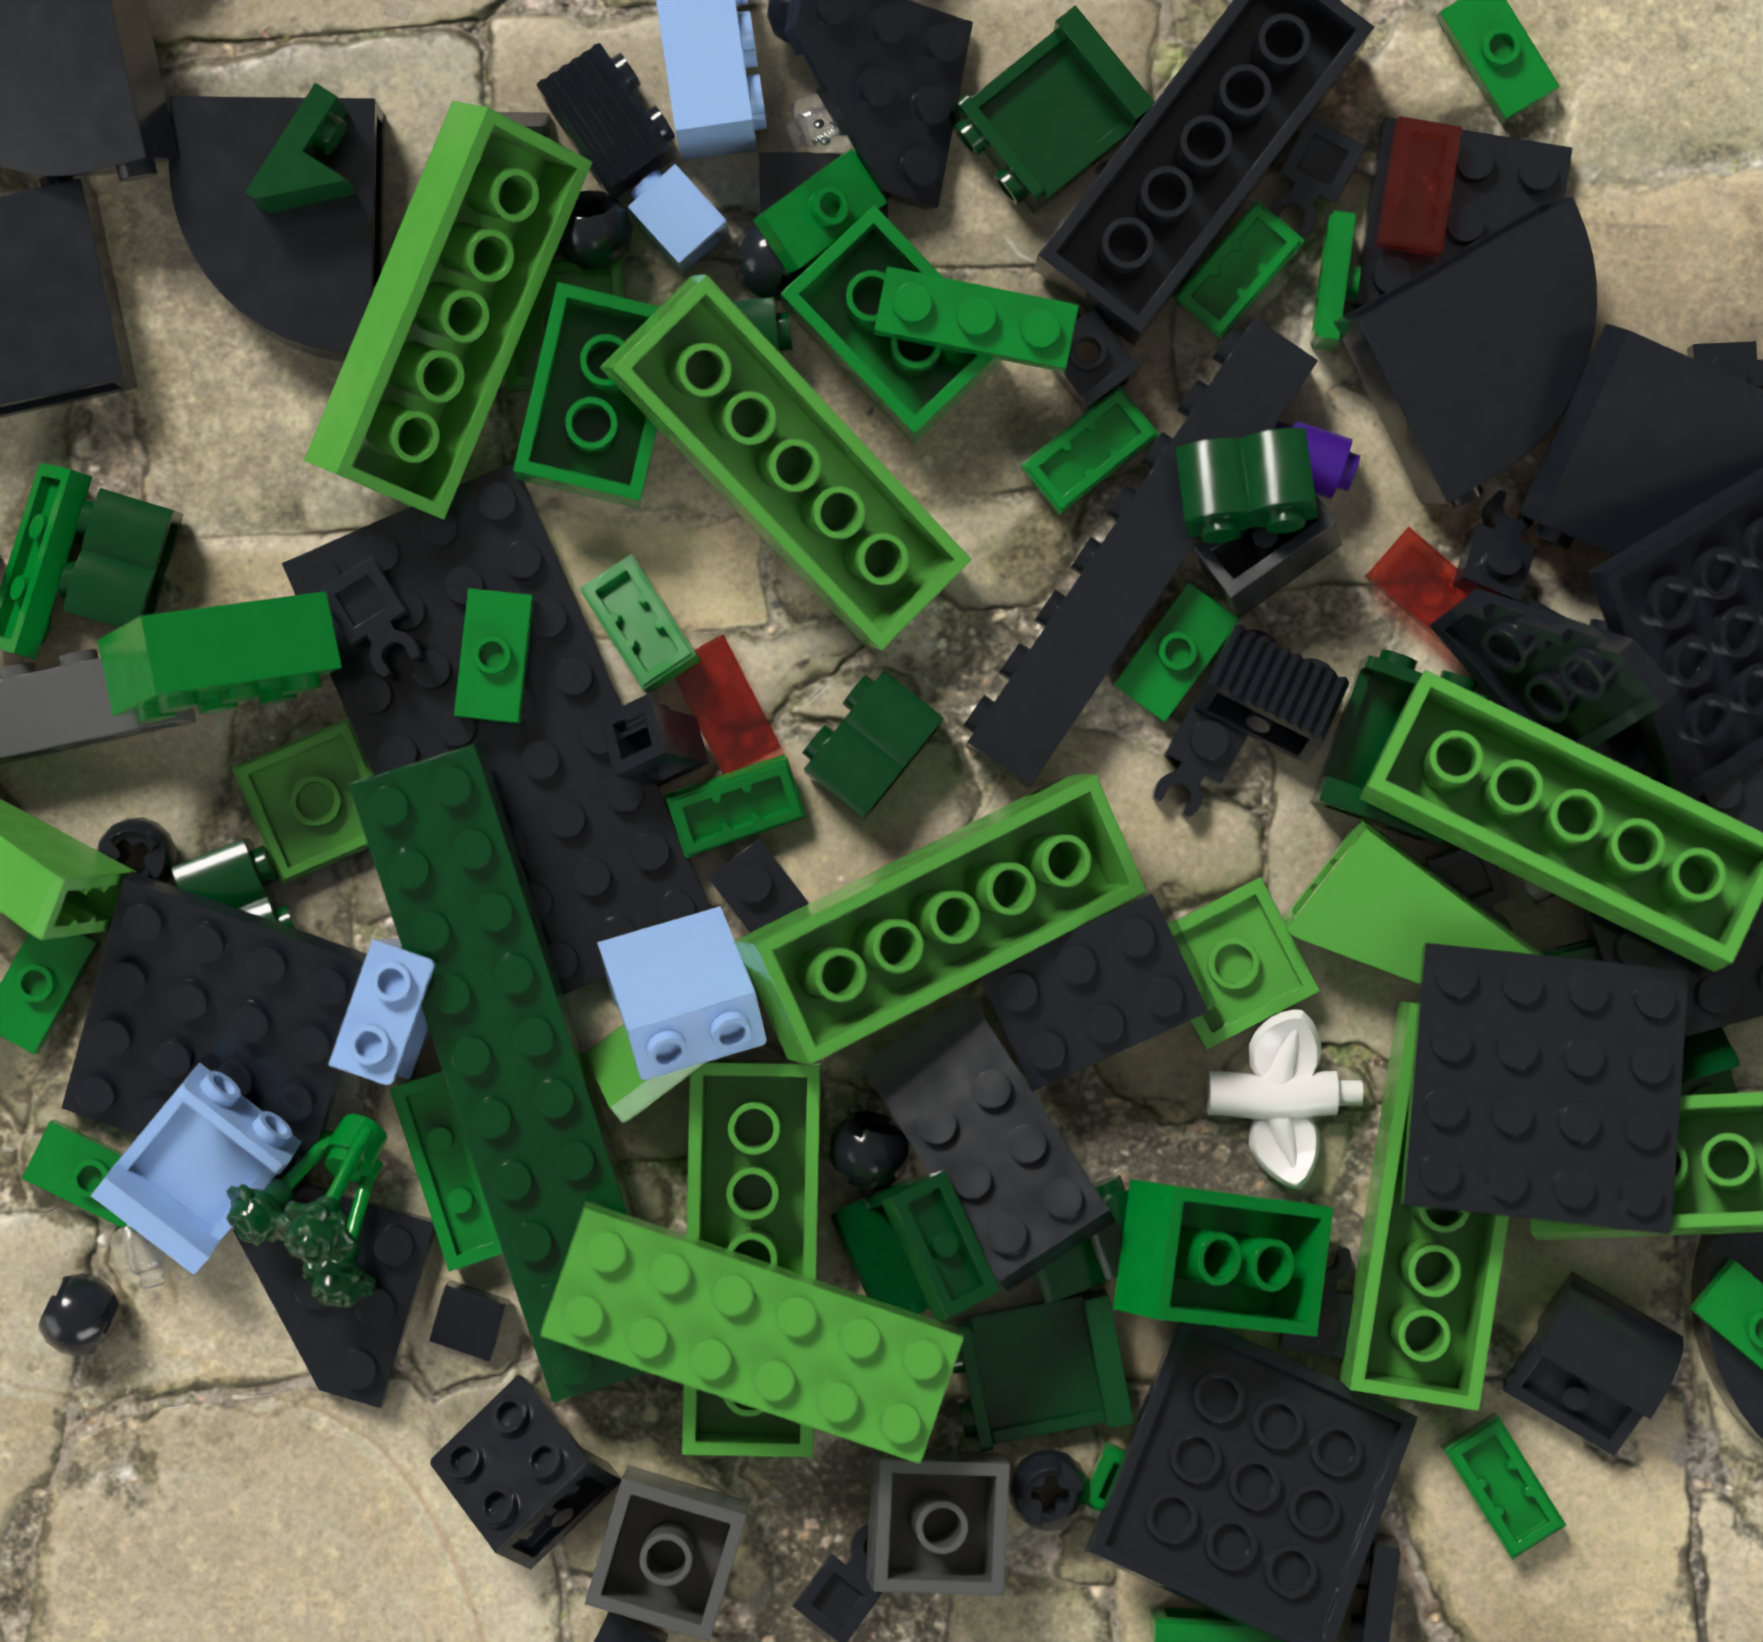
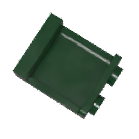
[953,5,1154,213]
[1311,649,1490,845]
[831,1170,1001,1321]
[952,1289,1134,1452]

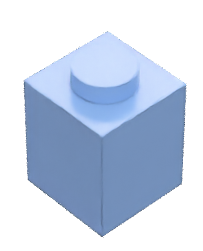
[628,164,730,275]

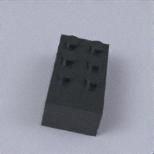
[860,994,1116,1292]

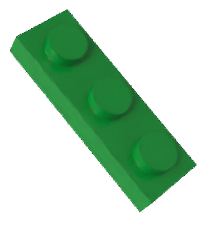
[874,266,1079,373]
[0,462,93,660]
[389,1071,503,1272]

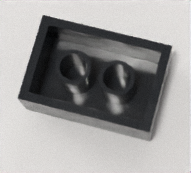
[979,887,1216,1091]

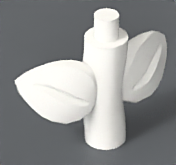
[1206,1009,1363,1190]

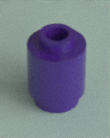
[1274,420,1361,499]

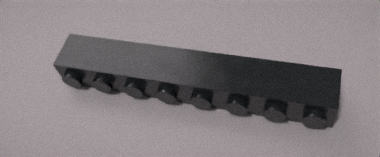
[963,317,1318,788]

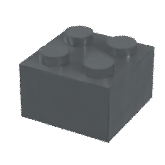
[866,1448,1010,1596]
[584,1465,750,1642]

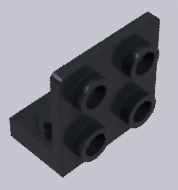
[430,1375,621,1570]

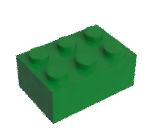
[780,205,1002,445]
[513,282,660,509]
[97,591,342,724]
[1113,1179,1334,1337]

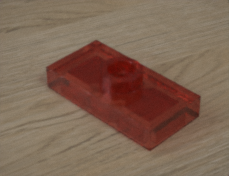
[1375,116,1462,257]
[1364,527,1469,653]
[675,634,782,774]

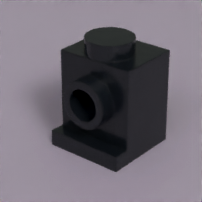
[1052,308,1141,413]
[599,693,709,787]

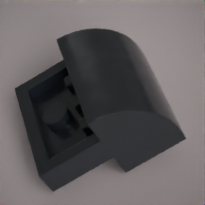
[1503,1271,1684,1456]

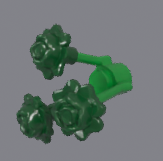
[226,1114,388,1309]

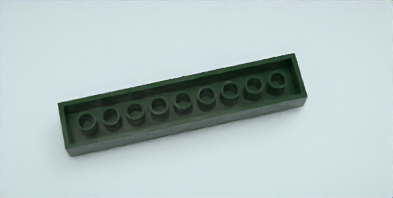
[348,741,649,1403]

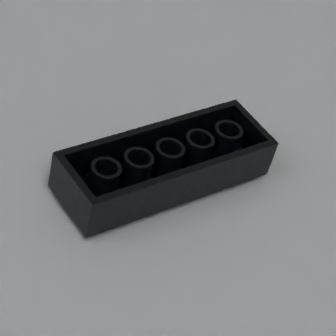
[1034,0,1375,346]

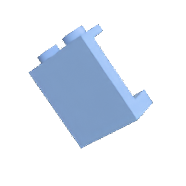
[597,906,766,1080]
[328,938,435,1085]
[91,1062,302,1275]

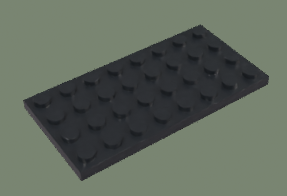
[282,461,712,995]

